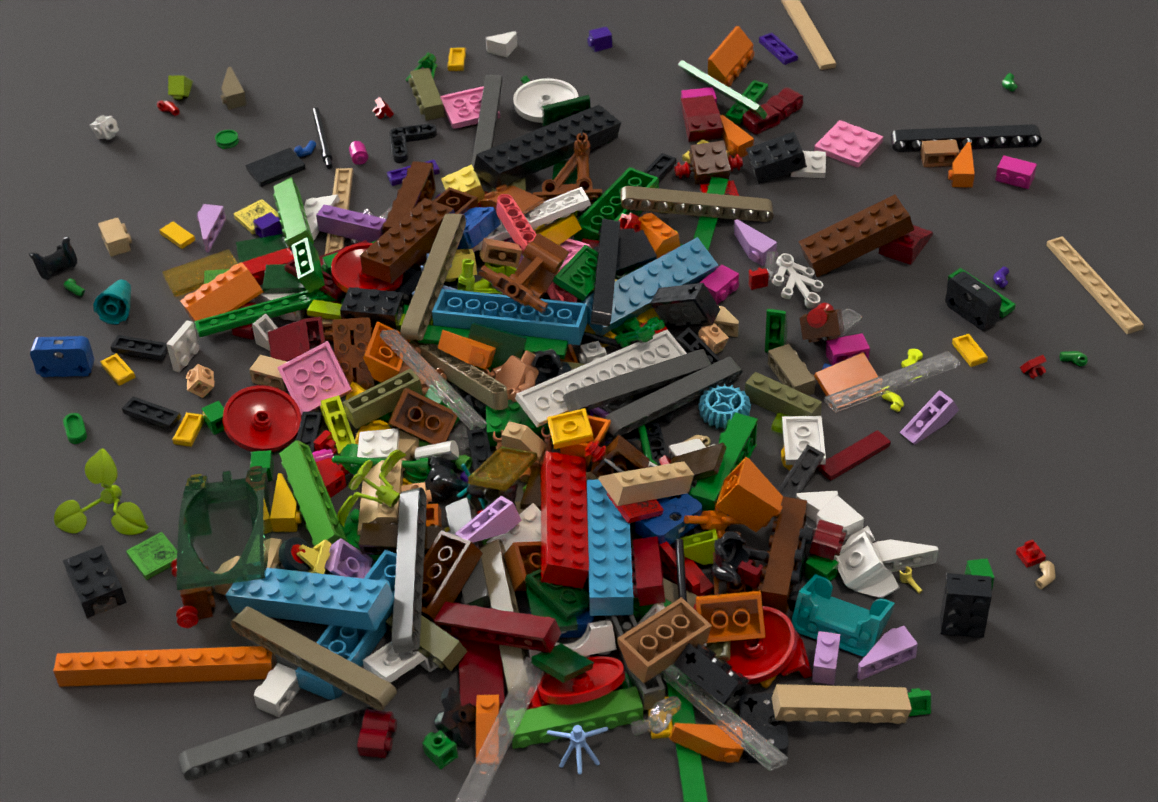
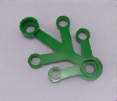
[615,317,665,348]

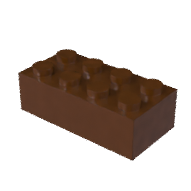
[421,530,483,622]

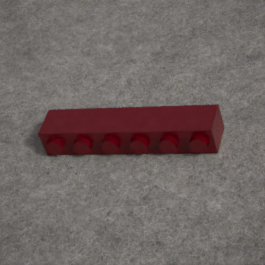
[434,602,561,653]

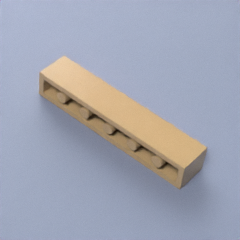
[772,685,911,724]

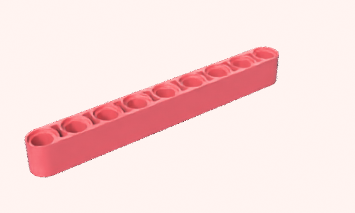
[496,194,577,303]

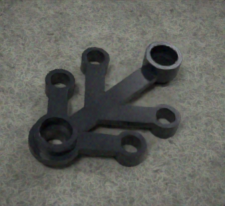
[789,525,814,607]

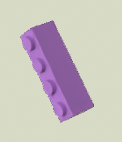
[316,204,387,243]

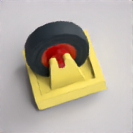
[278,537,331,574]

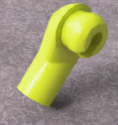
[882,389,904,412]

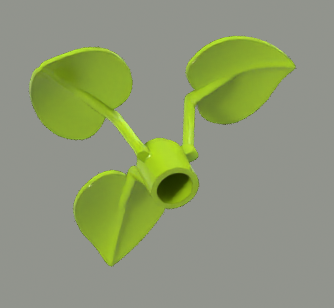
[54,448,149,535]
[337,450,407,527]

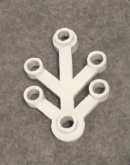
[772,253,823,309]

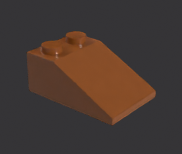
[479,185,544,219]
[387,388,459,444]
[504,541,541,592]

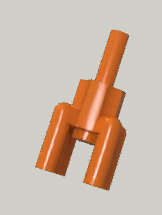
[684,504,743,539]

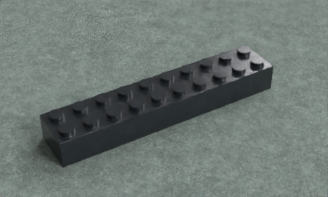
[473,105,622,190]

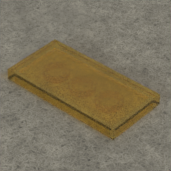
[162,249,237,297]
[468,446,537,491]

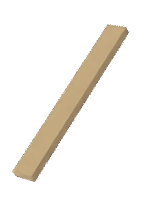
[781,0,836,70]
[325,168,353,254]
[1047,236,1144,334]

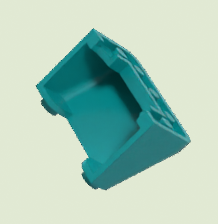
[792,574,895,656]

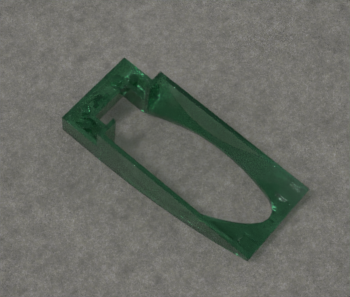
[177,466,272,590]

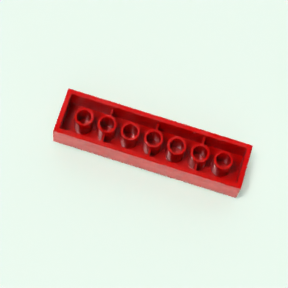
[541,451,589,589]

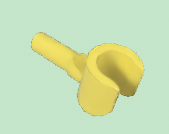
[899,566,923,594]

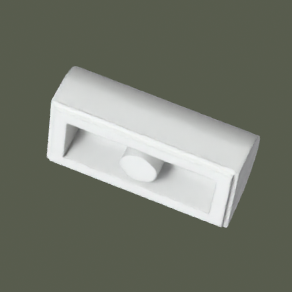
[415,440,459,465]

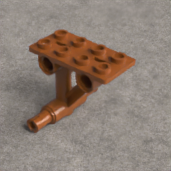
[533,133,602,207]
[478,233,569,314]
[325,318,399,390]

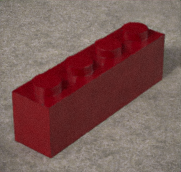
[631,536,666,606]

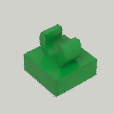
[908,688,931,716]

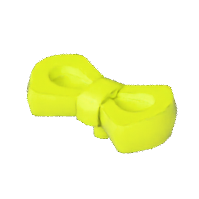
[901,349,923,372]

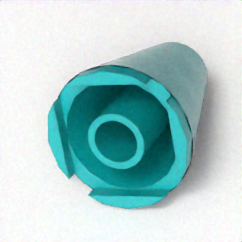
[93,280,131,325]

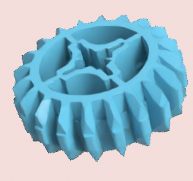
[698,384,751,430]

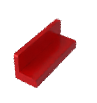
[660,541,714,596]

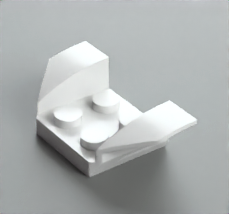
[834,526,899,598]
[363,641,438,683]

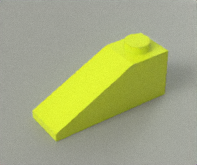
[320,395,356,455]

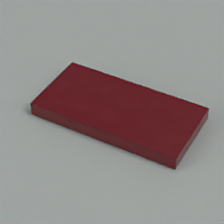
[458,638,505,708]

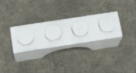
[527,619,616,668]

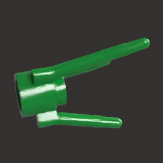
[406,52,438,82]

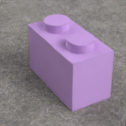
[812,631,840,685]

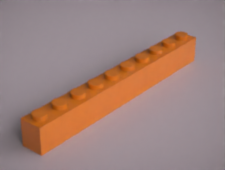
[53,646,277,687]

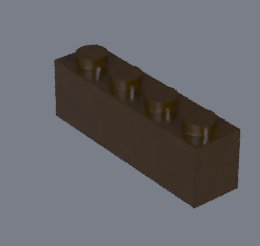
[359,521,445,557]

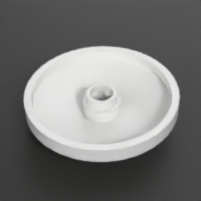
[513,78,578,123]

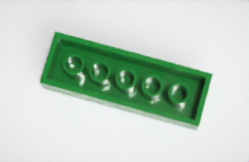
[574,167,659,242]
[689,412,758,512]

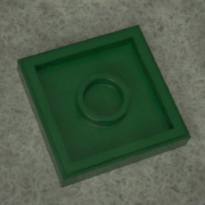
[531,643,594,683]

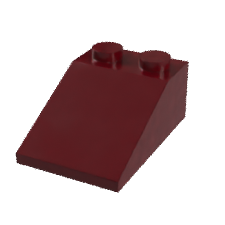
[681,95,723,142]
[879,225,933,265]

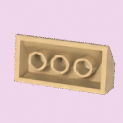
[358,460,403,535]
[599,462,694,506]

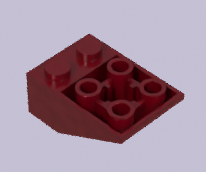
[268,316,325,362]

